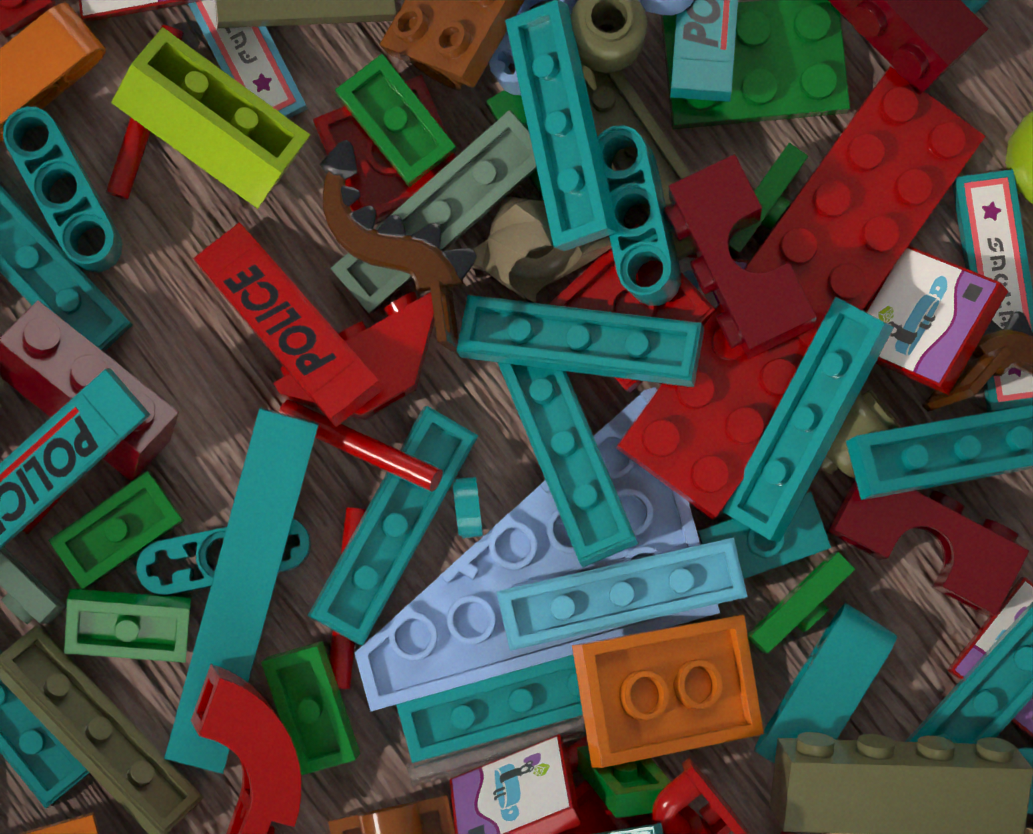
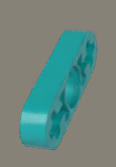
[137,518,311,595]

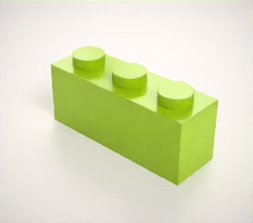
[111,27,310,209]

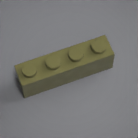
[770,732,1033,834]

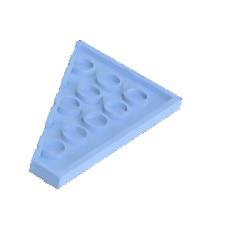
[355,387,720,712]

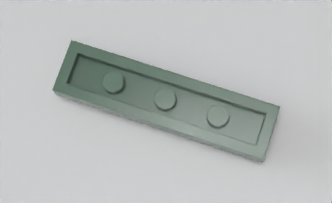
[330,110,537,314]

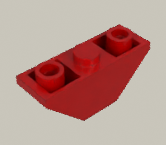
[273,291,435,420]

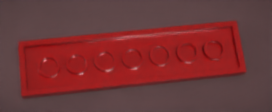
[615,66,986,519]

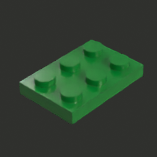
[661,0,850,130]

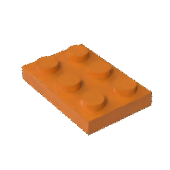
[572,615,764,768]

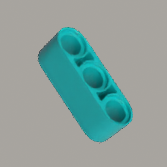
[3,106,123,273]
[598,125,681,306]
[754,603,897,764]

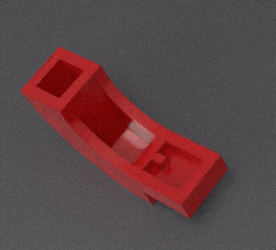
[191,664,301,834]

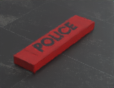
[193,222,383,427]

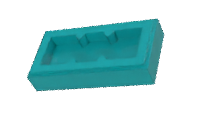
[697,492,831,579]

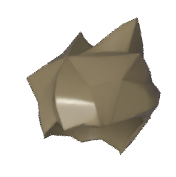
[472,196,612,303]

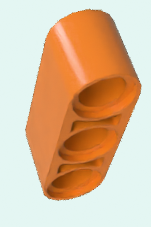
[0,2,106,143]

